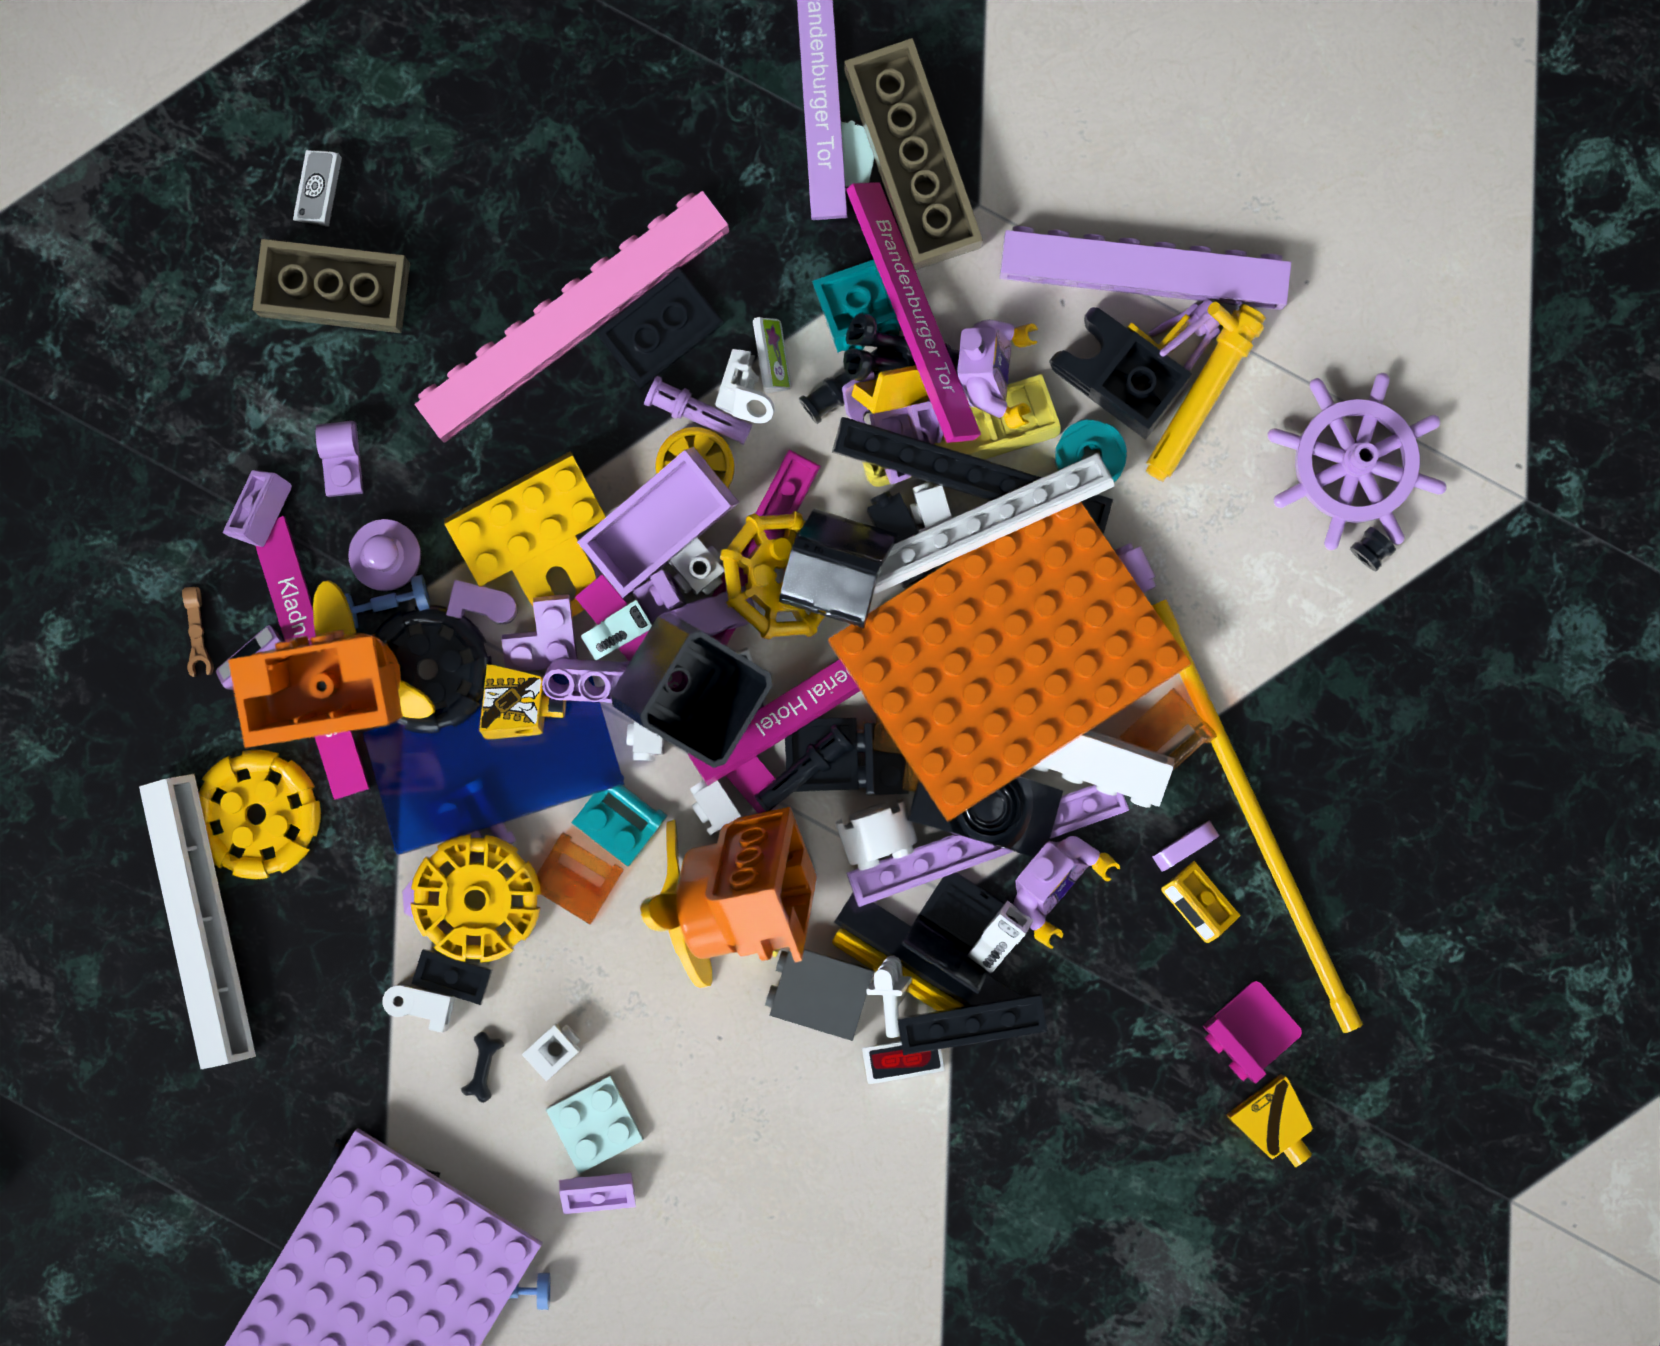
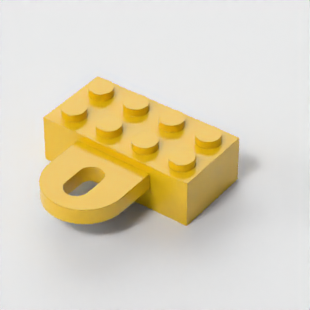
[444,451,606,617]

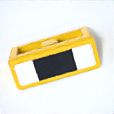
[1161,861,1241,943]

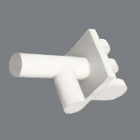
[866,956,912,1038]

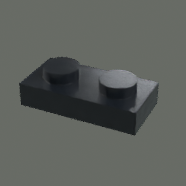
[412,949,493,1005]

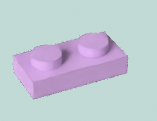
[559,1173,636,1214]

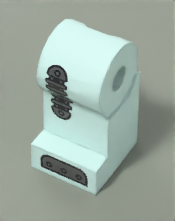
[581,600,652,660]

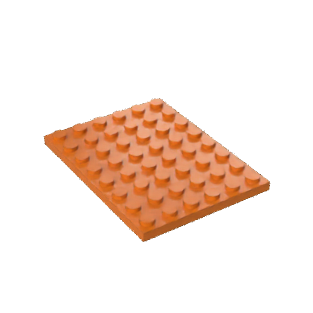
[828,502,1191,822]

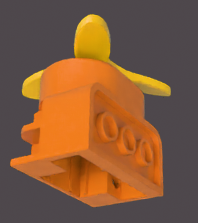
[228,580,435,748]
[640,807,817,988]

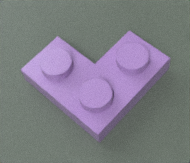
[501,594,578,672]

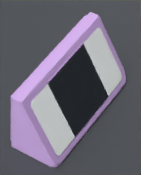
[216,625,284,690]

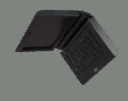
[779,508,899,628]
[901,872,1019,994]

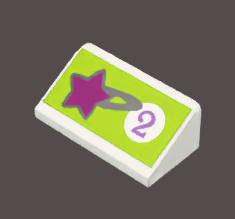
[753,317,791,394]

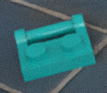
[571,772,668,867]

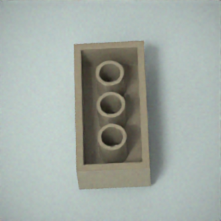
[252,239,410,333]

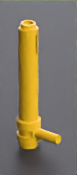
[1146,302,1266,482]

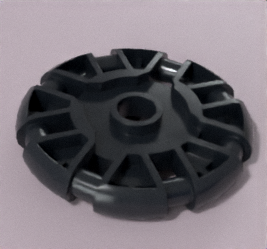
[374,605,492,734]

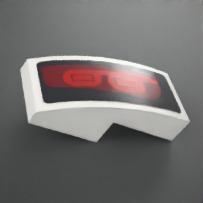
[862,1041,945,1084]

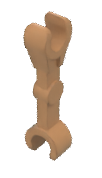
[182,587,214,677]

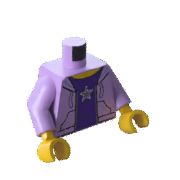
[957,319,1038,429]
[1014,836,1120,949]

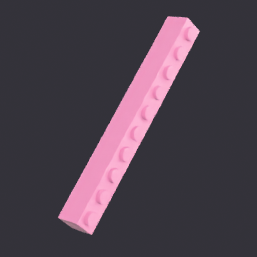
[414,191,729,443]

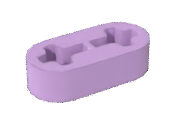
[1152,820,1219,872]

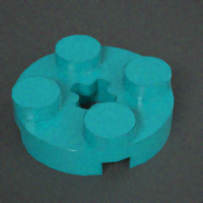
[1055,420,1127,483]

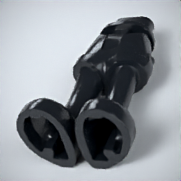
[843,313,959,381]

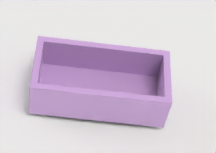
[577,447,739,598]

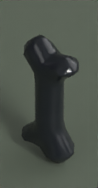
[461,1032,505,1103]

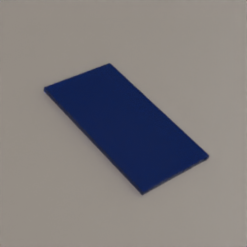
[363,673,625,856]

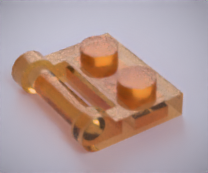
[1119,688,1217,779]
[537,832,624,925]

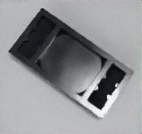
[907,777,1063,858]

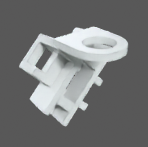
[715,349,775,423]

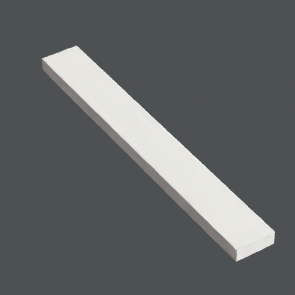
[873,453,1114,595]

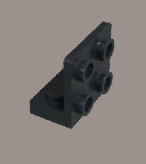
[857,721,909,795]

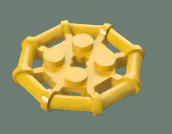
[719,511,826,640]

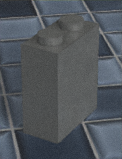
[765,949,874,1041]

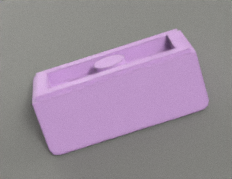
[223,470,292,547]

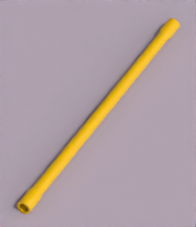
[1152,599,1363,1033]

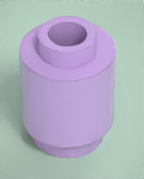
[1115,543,1156,593]

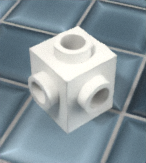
[669,538,724,596]

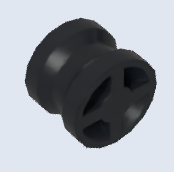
[1350,526,1396,572]

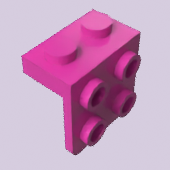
[1202,981,1302,1083]

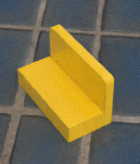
[851,365,929,413]

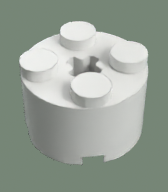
[835,799,918,871]

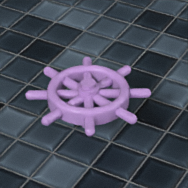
[1268,373,1447,550]

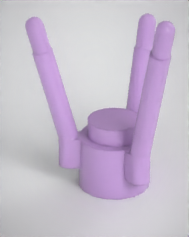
[1149,299,1221,371]

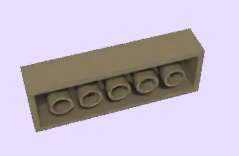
[844,38,983,270]

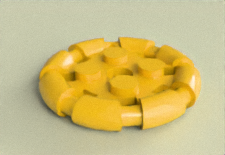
[199,749,321,879]
[410,834,541,963]

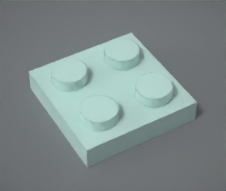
[546,1075,644,1174]

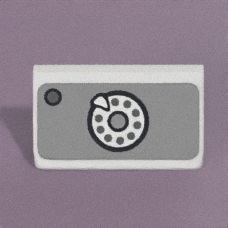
[293,150,342,227]

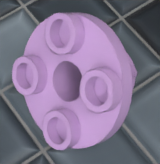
[349,519,421,591]

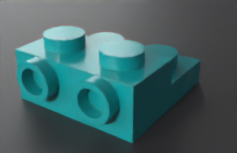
[812,260,902,353]

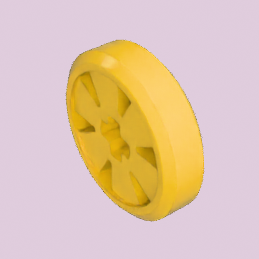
[656,427,735,489]

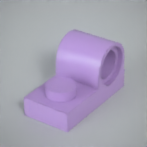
[316,421,363,497]
[632,570,687,624]

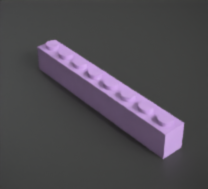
[999,226,1291,310]

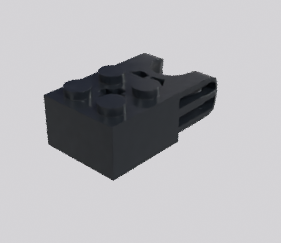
[1049,307,1192,440]

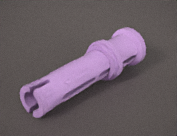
[644,376,753,445]

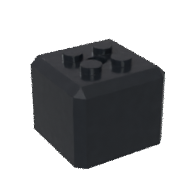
[610,612,773,768]

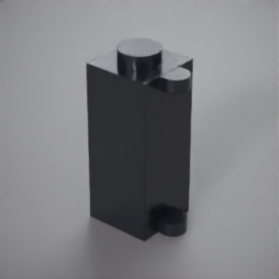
[867,491,936,588]

